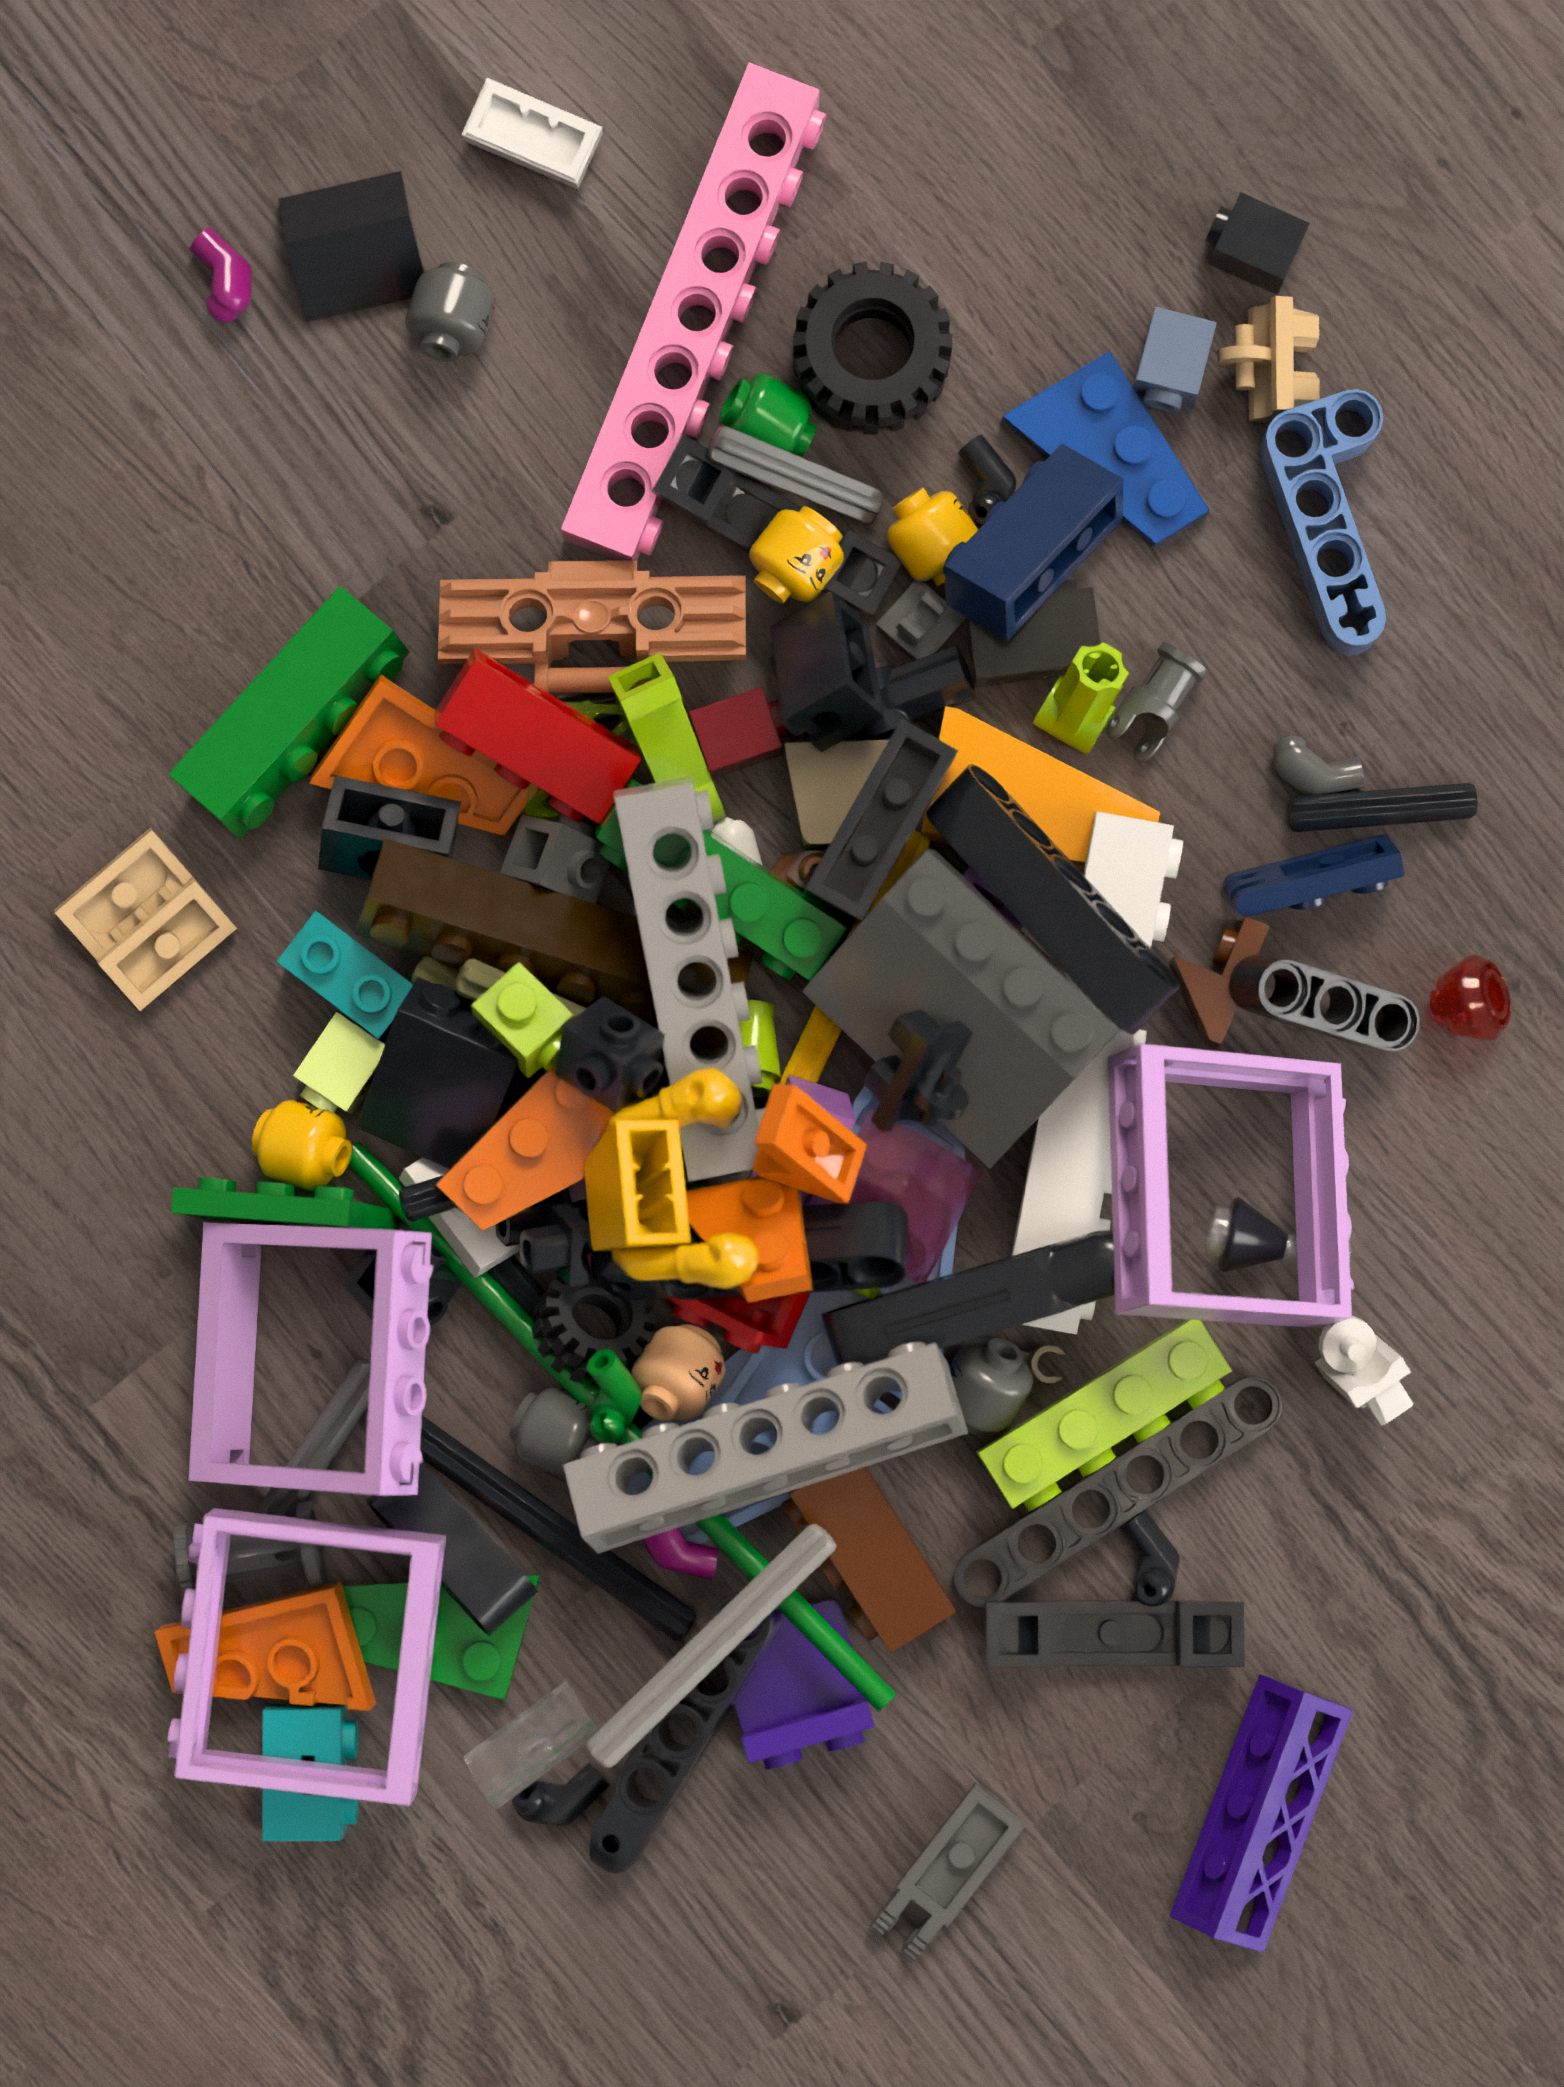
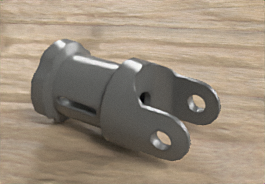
[1105,642,1209,762]

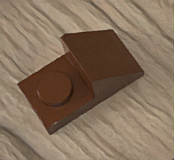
[1169,916,1270,1049]

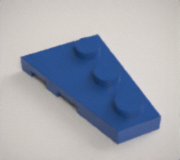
[1001,351,1210,547]

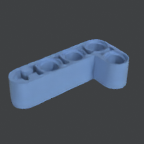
[1259,389,1386,655]

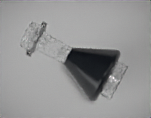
[1204,1197,1352,1272]

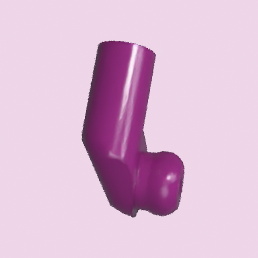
[189,227,252,323]
[641,1528,719,1580]

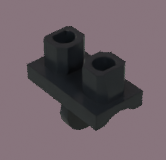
[863,1009,973,1132]
[496,1192,594,1287]

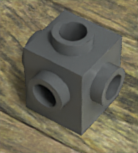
[500,814,611,904]

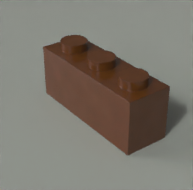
[781,1467,956,1653]

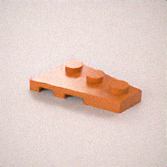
[154,1582,376,1711]

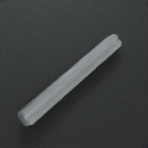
[587,1523,836,1768]

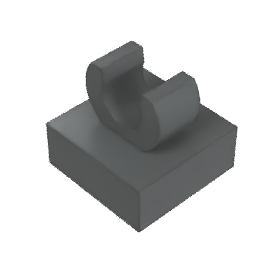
[876,580,966,661]

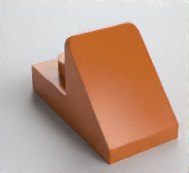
[753,1084,867,1203]

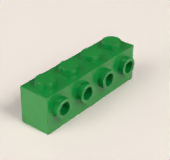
[168,586,410,840]
[595,777,847,981]

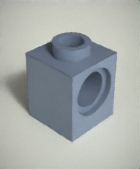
[1133,307,1217,412]

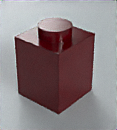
[689,687,790,779]

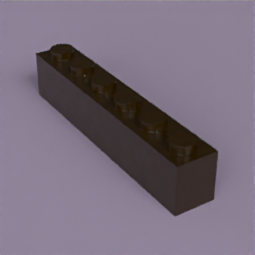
[355,838,753,1048]

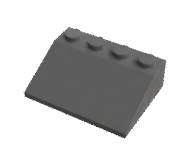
[802,850,1121,1169]

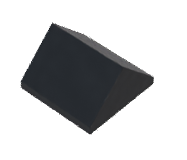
[279,171,424,322]

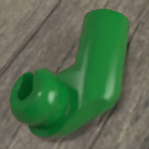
[587,1349,641,1443]

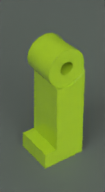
[607,652,726,824]

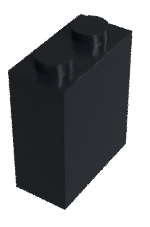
[356,977,520,1169]

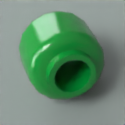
[718,373,817,457]

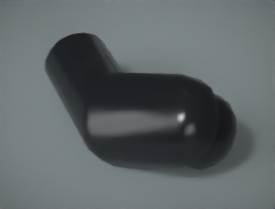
[958,434,1017,528]
[1120,1509,1180,1607]
[511,1762,610,1826]

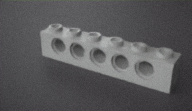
[613,776,766,1181]
[563,1342,968,1553]

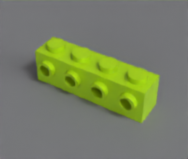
[975,1319,1232,1512]

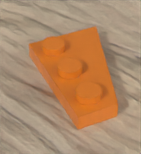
[309,675,538,836]
[435,1066,632,1231]

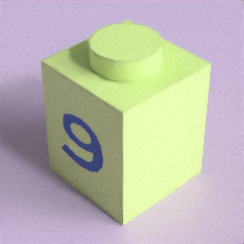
[293,1012,385,1115]

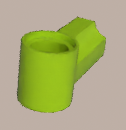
[1032,642,1129,755]

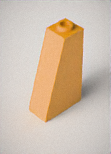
[921,706,1160,870]

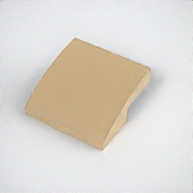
[54,827,237,1011]

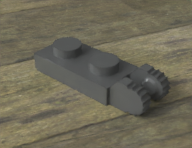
[868,1782,1027,1963]

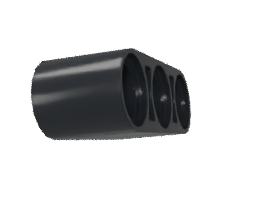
[1229,955,1420,1052]
[366,1463,538,1636]

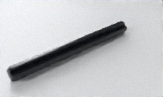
[420,1415,697,1641]

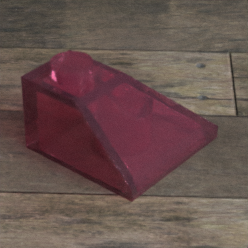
[823,1108,984,1283]

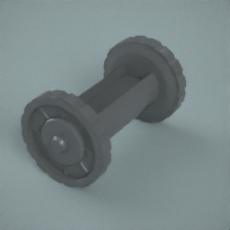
[173,1501,326,1598]

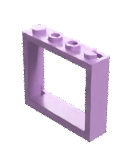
[1108,1044,1354,1328]
[188,1222,433,1495]
[168,1508,446,1806]

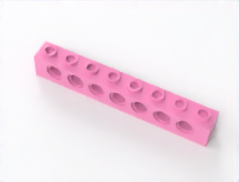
[561,62,827,561]

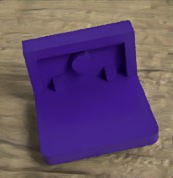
[722,1599,874,1770]

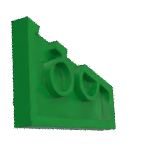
[171,1177,400,1230]
[342,1574,540,1700]

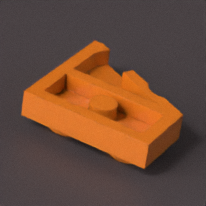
[685,1176,812,1303]

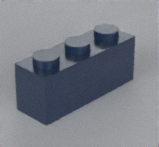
[943,444,1123,641]

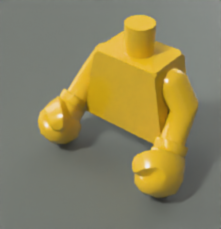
[584,1068,758,1289]

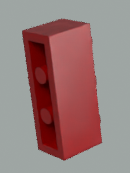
[434,648,641,824]

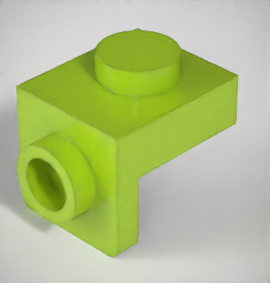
[471,962,574,1078]

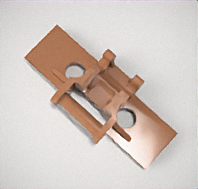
[438,560,746,694]

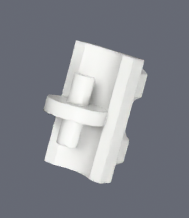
[1315,1316,1413,1426]

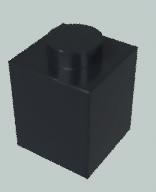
[1205,192,1310,295]

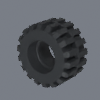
[793,262,952,434]

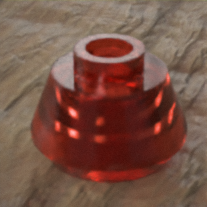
[1430,954,1511,1041]

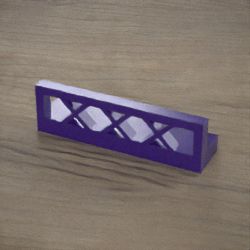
[1169,1674,1353,1953]

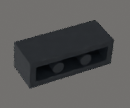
[804,719,958,926]

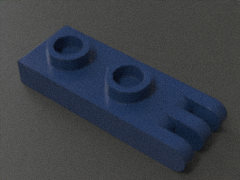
[1223,834,1405,917]

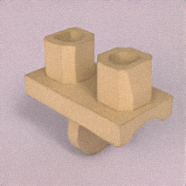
[1217,296,1320,422]

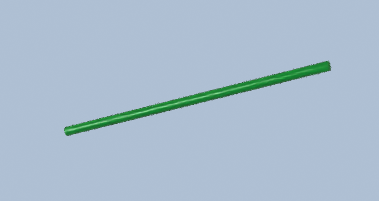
[348,1141,897,1713]

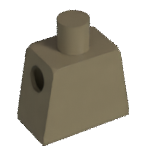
[785,740,889,851]

